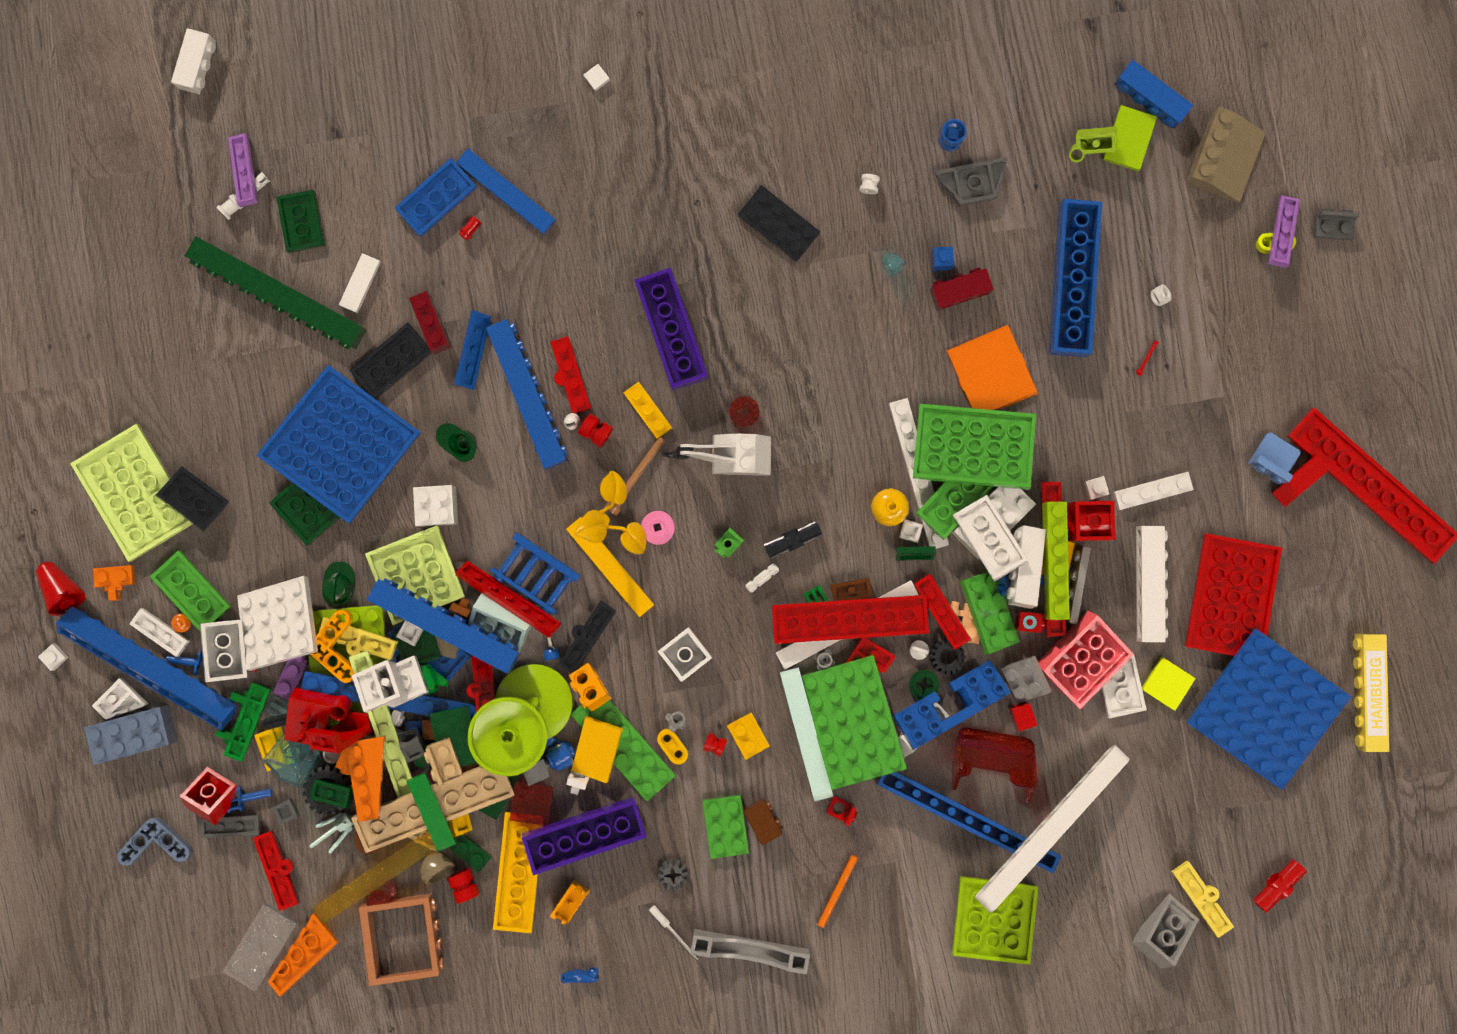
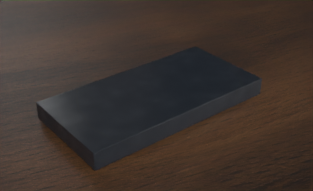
[350,322,432,399]

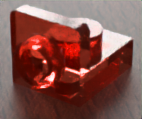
[366,880,397,906]

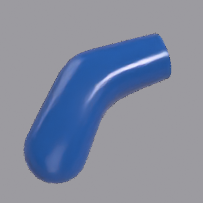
[561,967,599,983]

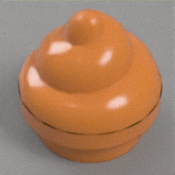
[171,614,192,633]

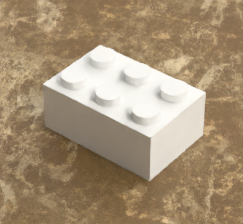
[200,619,247,682]

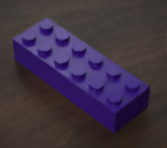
[634,267,708,391]
[522,796,646,875]

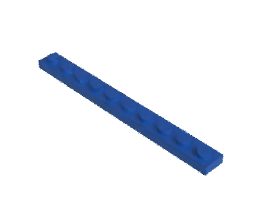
[301,671,476,718]

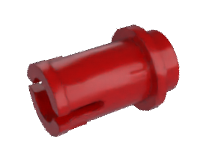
[458,216,482,241]

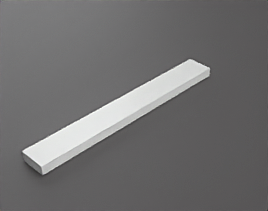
[775,580,919,670]

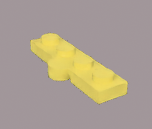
[319,617,398,660]
[1171,861,1234,938]

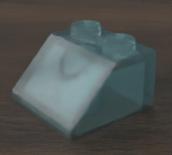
[263,732,320,788]

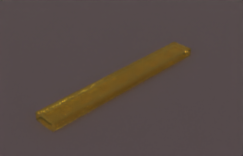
[313,831,436,924]

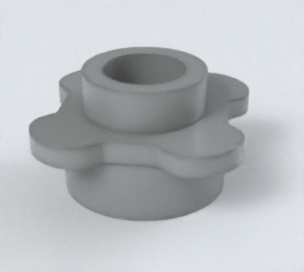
[813,649,835,670]
[665,711,686,732]

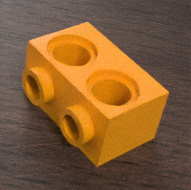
[569,663,612,711]

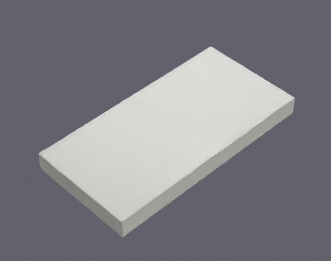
[953,495,1028,581]

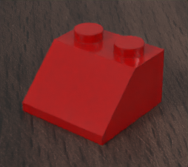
[180,767,237,826]

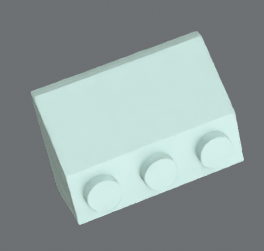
[468,593,532,652]

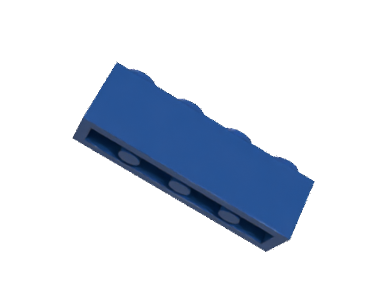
[1114,60,1193,129]

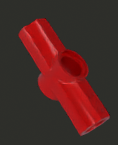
[1253,859,1307,913]

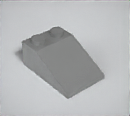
[1132,894,1199,968]

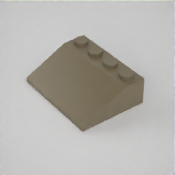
[1186,107,1265,203]

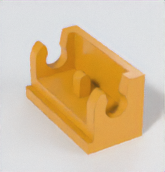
[550,879,590,925]

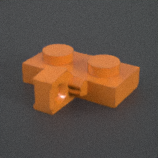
[93,565,135,601]

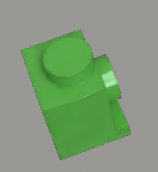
[715,528,744,558]

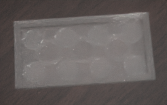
[223,903,299,992]

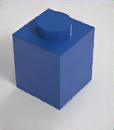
[931,246,954,272]

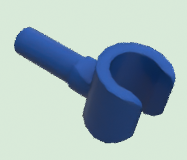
[546,737,572,748]

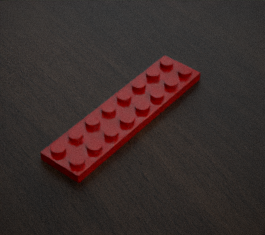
[772,595,929,644]

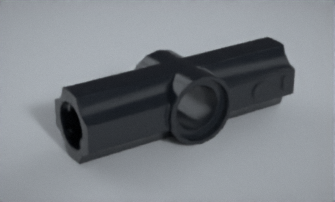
[763,520,823,559]

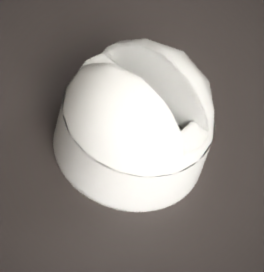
[564,413,581,430]

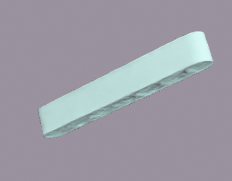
[780,668,833,802]

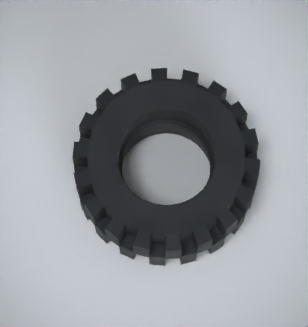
[302,763,354,815]

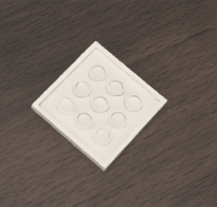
[237,576,318,671]

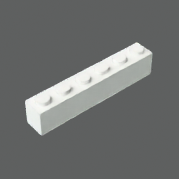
[1136,526,1168,642]

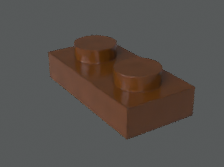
[831,578,872,601]

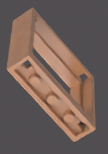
[359,893,445,986]

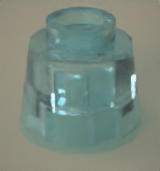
[882,252,906,277]

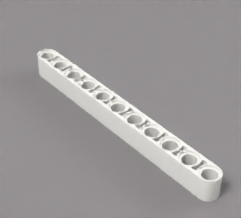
[975,745,1129,913]

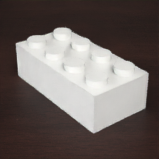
[951,487,1036,559]

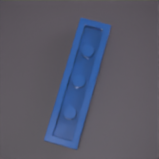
[454,311,491,390]

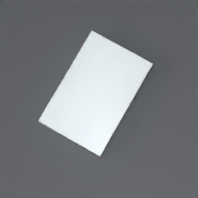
[1101,655,1147,718]

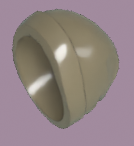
[420,851,455,884]

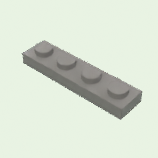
[1066,546,1091,624]

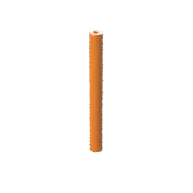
[817,855,858,928]

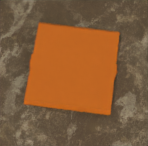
[947,325,1038,411]

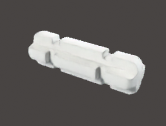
[746,563,779,593]

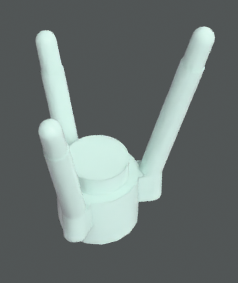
[309,812,354,853]

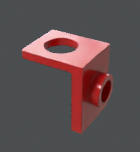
[826,796,858,827]

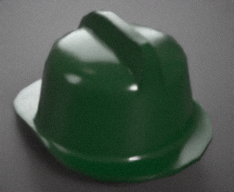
[436,423,478,462]
[322,561,355,607]

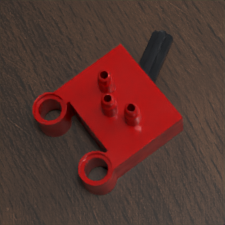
[263,688,351,745]

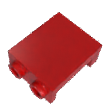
[306,711,372,754]

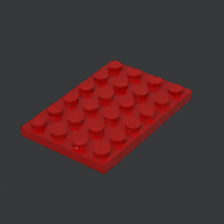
[1184,533,1282,656]

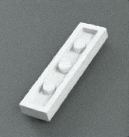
[1113,472,1193,510]

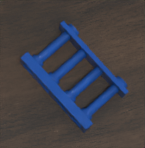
[490,532,582,615]

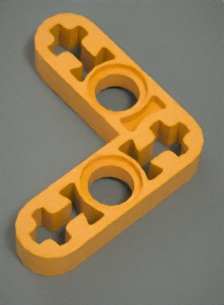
[310,610,354,683]

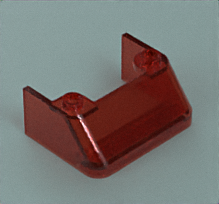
[952,727,1038,803]

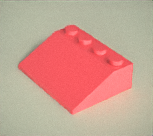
[1038,611,1134,709]

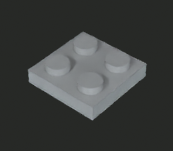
[1001,656,1052,703]

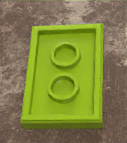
[1103,105,1157,172]

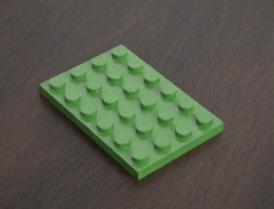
[913,404,1036,490]
[801,655,907,790]

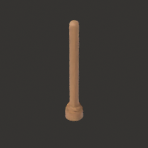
[604,437,665,516]

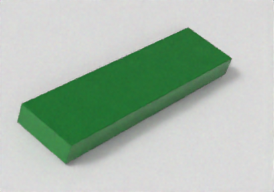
[407,772,456,852]

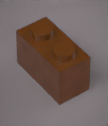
[743,797,784,846]

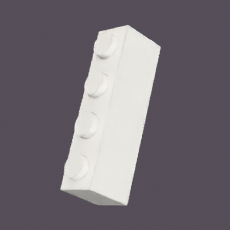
[1007,526,1046,608]

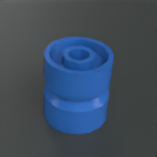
[938,119,967,151]

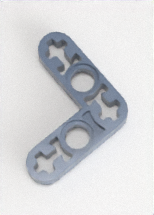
[117,817,193,866]

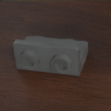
[1313,208,1360,240]

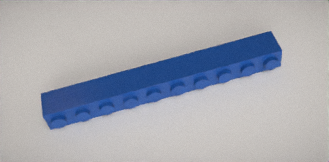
[56,607,236,731]
[875,772,1062,873]

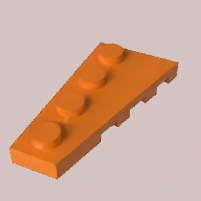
[346,735,386,822]
[268,912,340,997]

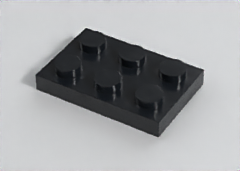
[156,466,229,532]

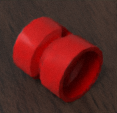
[578,413,614,448]
[447,868,480,904]

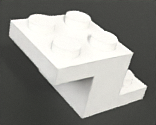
[352,656,429,713]

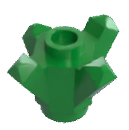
[416,664,449,699]

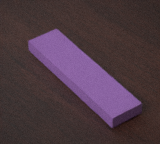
[228,133,258,207]
[1268,195,1300,268]

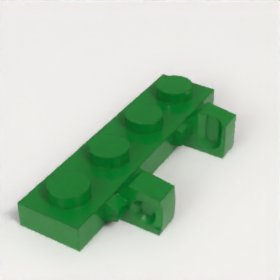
[215,682,272,762]

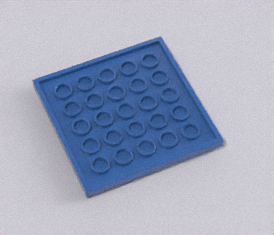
[256,365,421,524]
[1186,629,1352,790]

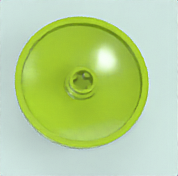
[495,664,573,740]
[468,696,548,776]

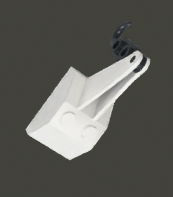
[662,434,771,476]

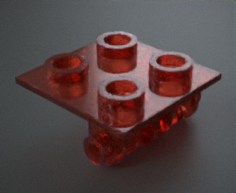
[510,782,554,826]

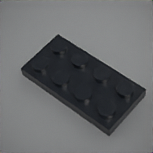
[738,185,821,262]

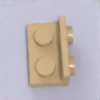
[424,738,463,786]

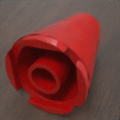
[36,562,86,616]

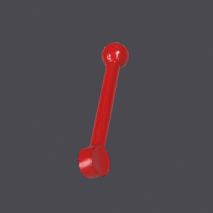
[1136,340,1159,376]

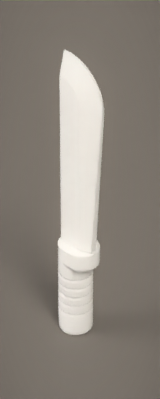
[649,905,698,960]

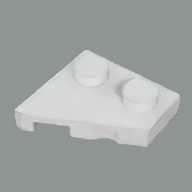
[92,678,148,719]

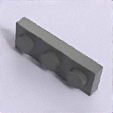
[200,814,261,838]

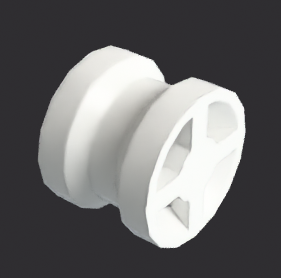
[859,174,880,195]

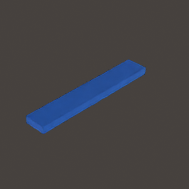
[456,148,556,235]

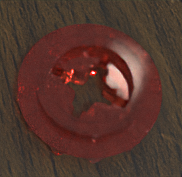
[729,396,760,427]

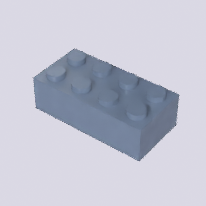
[84,705,178,765]

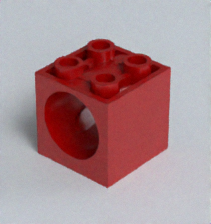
[1067,501,1116,542]

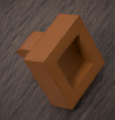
[449,598,471,623]

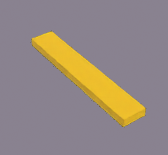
[566,517,654,617]

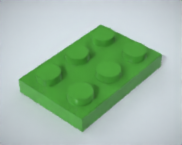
[703,794,749,859]

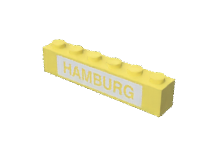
[1353,634,1389,752]

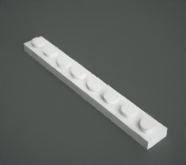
[889,398,949,549]

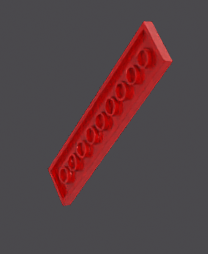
[1287,407,1457,564]

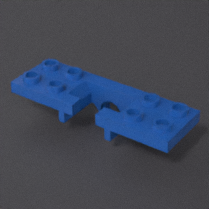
[892,660,1011,750]

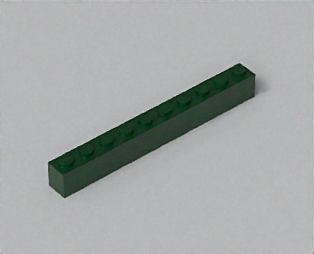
[184,236,367,350]

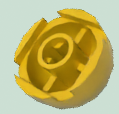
[871,488,909,527]

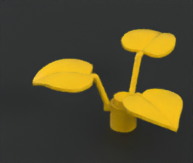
[575,471,646,554]

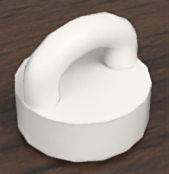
[1151,284,1172,306]
[909,640,929,660]

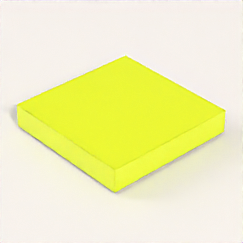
[1142,657,1196,711]

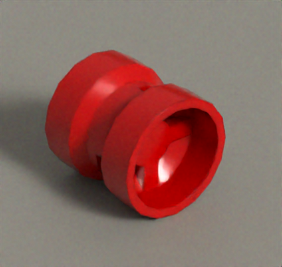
[703,732,728,757]

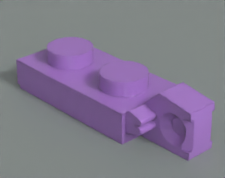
[273,655,308,700]

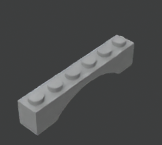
[690,929,810,975]

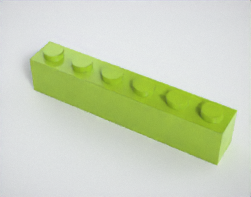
[1042,502,1070,620]

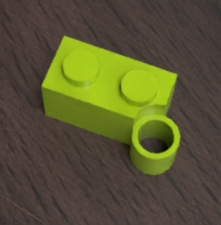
[1069,126,1118,162]

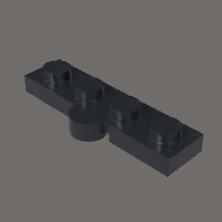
[558,600,617,674]

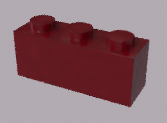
[930,267,994,311]
[409,291,452,354]

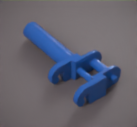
[166,651,204,675]
[228,786,273,814]

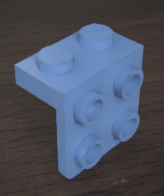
[1248,433,1300,484]

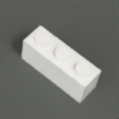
[171,28,216,95]

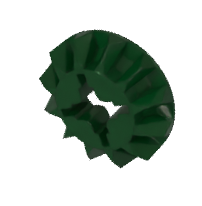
[908,670,940,700]

